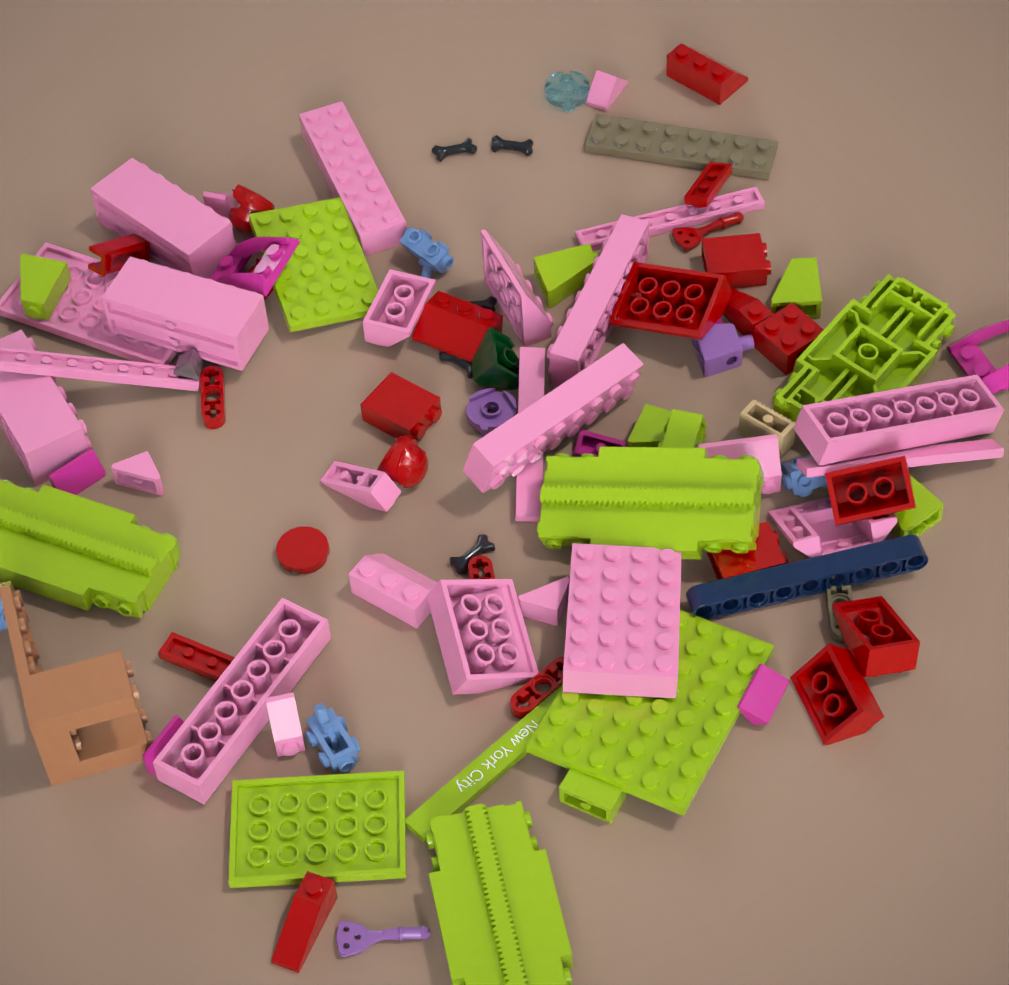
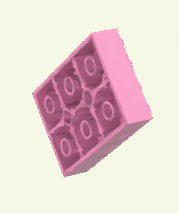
[563,543,682,698]

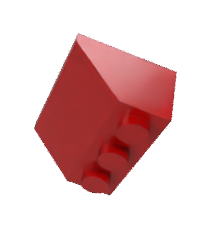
[666,43,748,105]
[412,291,503,363]
[825,456,916,526]
[790,643,884,745]

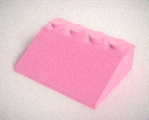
[480,229,554,347]
[427,579,539,695]

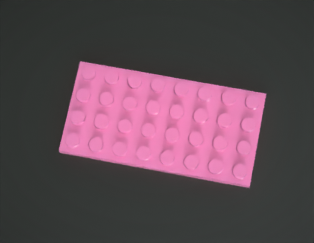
[0,242,178,365]

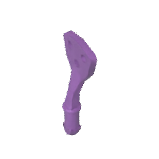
[336,921,431,957]

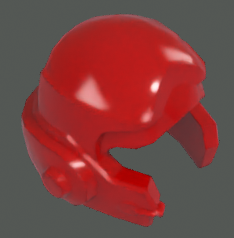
[229,184,275,233]
[377,435,428,488]

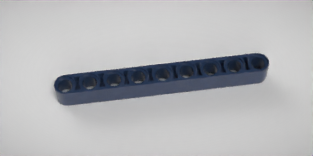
[686,535,929,620]

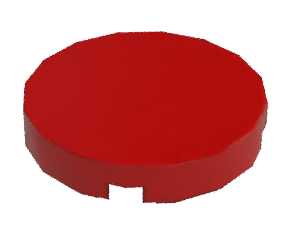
[276,526,330,574]

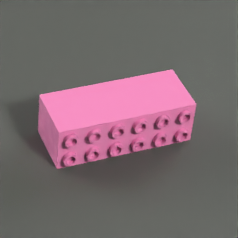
[90,158,236,279]
[101,257,269,371]
[0,329,93,487]

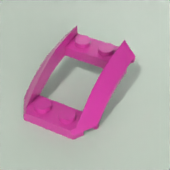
[209,237,300,297]
[946,320,1009,394]

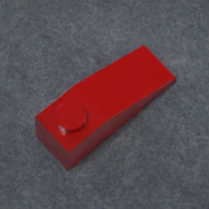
[722,287,773,337]
[271,871,338,973]

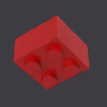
[753,303,824,376]

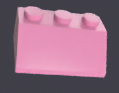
[363,269,436,347]
[698,434,782,494]
[349,553,438,629]

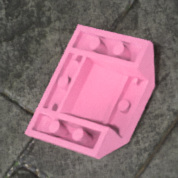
[768,497,897,558]

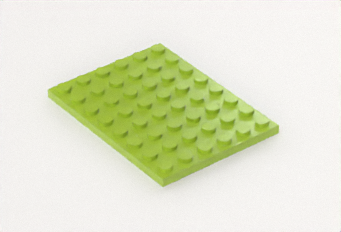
[526,610,775,816]

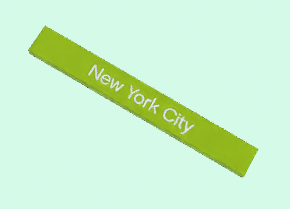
[405,684,563,843]

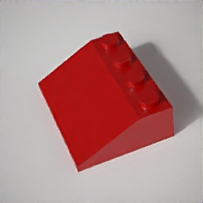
[608,262,732,340]

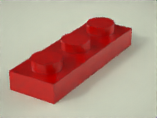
[684,162,732,208]
[158,632,235,682]

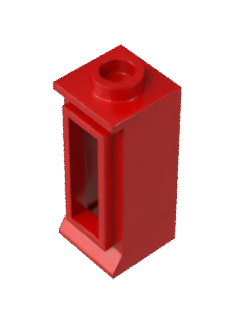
[88,234,150,277]

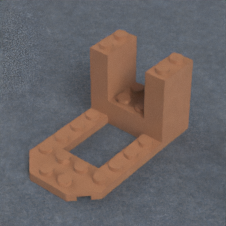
[0,581,153,786]

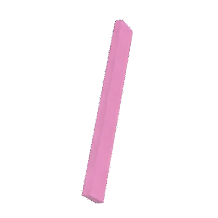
[575,187,765,251]
[0,347,199,391]
[515,347,545,522]
[797,439,1004,478]

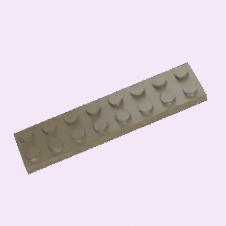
[585,114,778,180]

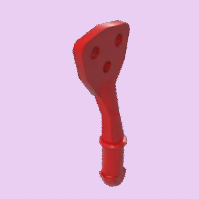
[672,213,744,251]

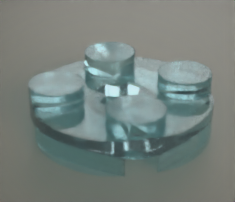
[545,71,590,112]

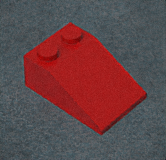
[832,596,920,678]

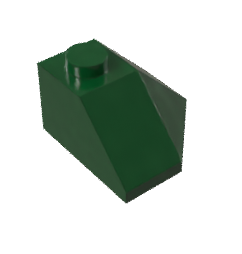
[472,327,519,391]

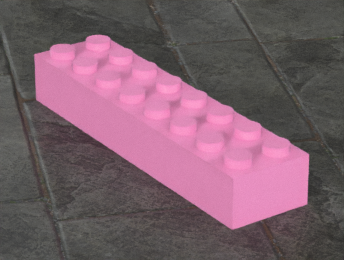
[299,101,407,256]
[547,214,649,388]
[463,343,644,493]
[793,375,1004,466]
[153,598,331,805]

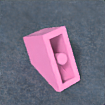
[265,692,305,757]

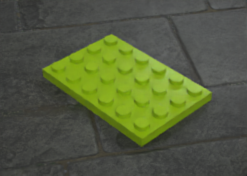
[249,197,378,332]
[228,771,407,888]

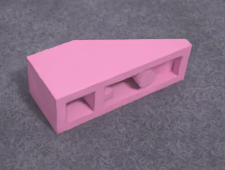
[320,461,401,512]

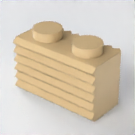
[738,400,795,457]

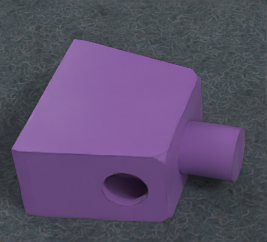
[692,323,754,377]

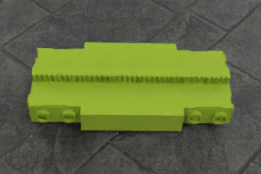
[772,274,956,423]
[537,447,764,559]
[0,480,181,619]
[425,801,573,985]

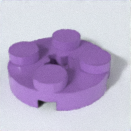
[466,388,517,436]

